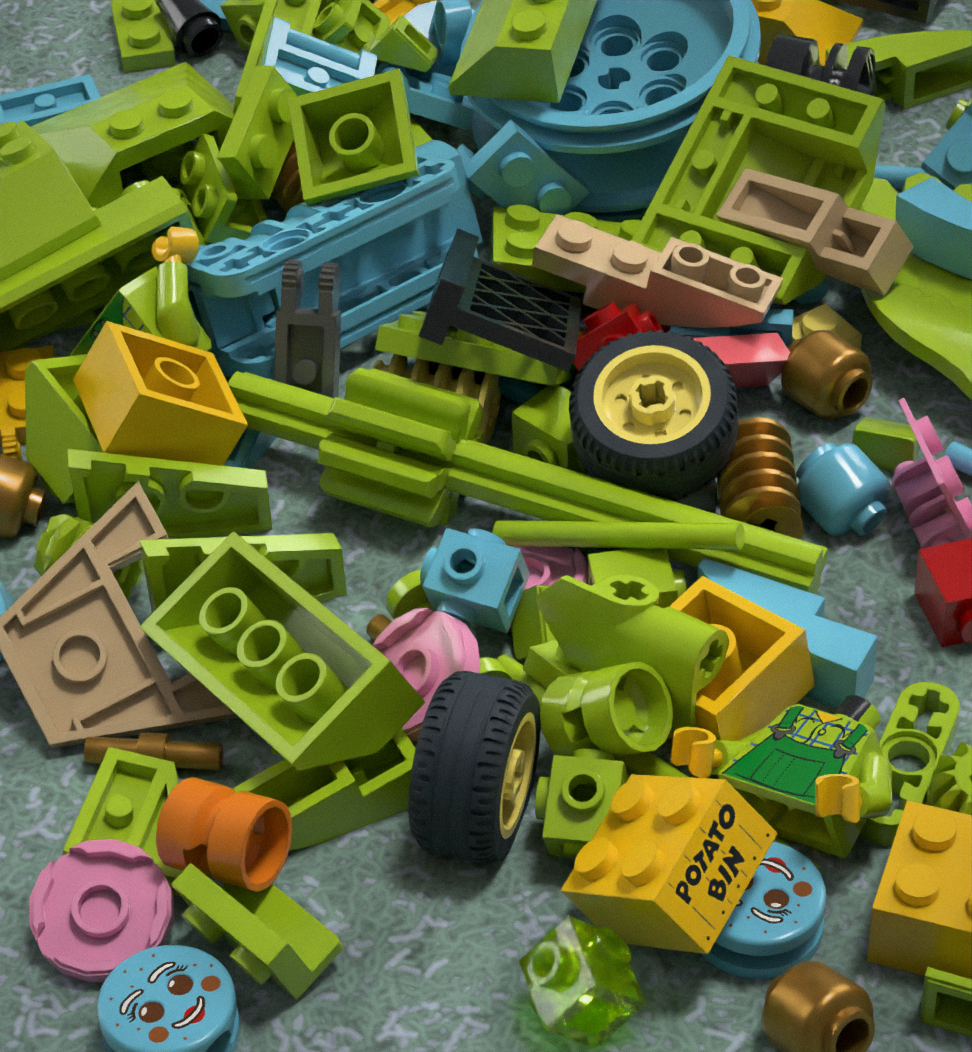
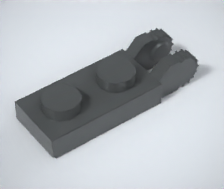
[274,260,341,398]

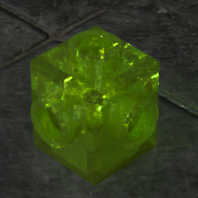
[519,916,646,1048]

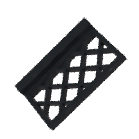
[419,228,581,372]

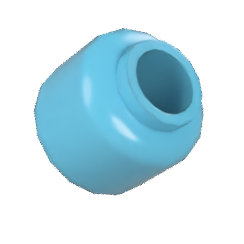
[796,442,890,536]

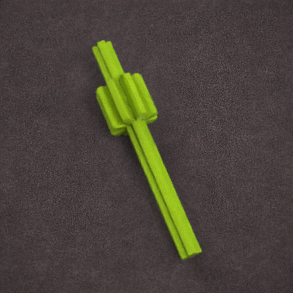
[228,368,828,595]

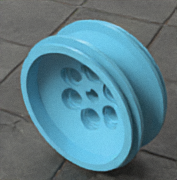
[460,0,761,221]

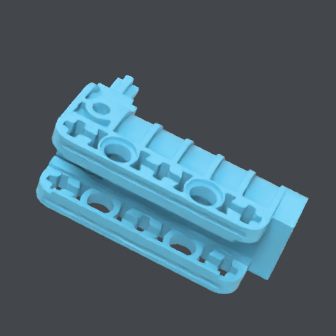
[185,140,483,380]

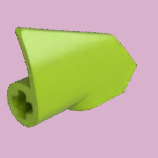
[534,575,728,733]

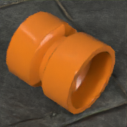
[156,777,293,892]

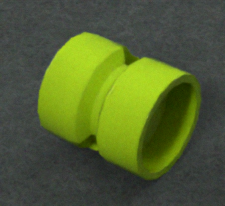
[540,662,673,757]

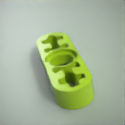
[860,682,960,846]

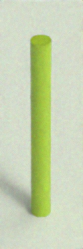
[493,520,745,550]

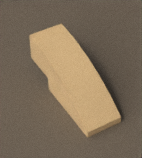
[716,168,913,296]

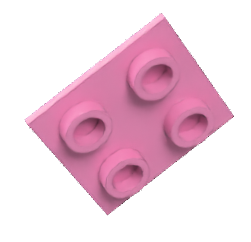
[892,398,972,549]

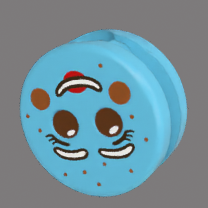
[701,842,826,979]
[97,945,240,1052]

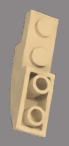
[532,214,784,328]

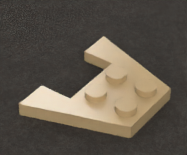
[0,481,239,749]

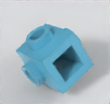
[420,528,530,633]

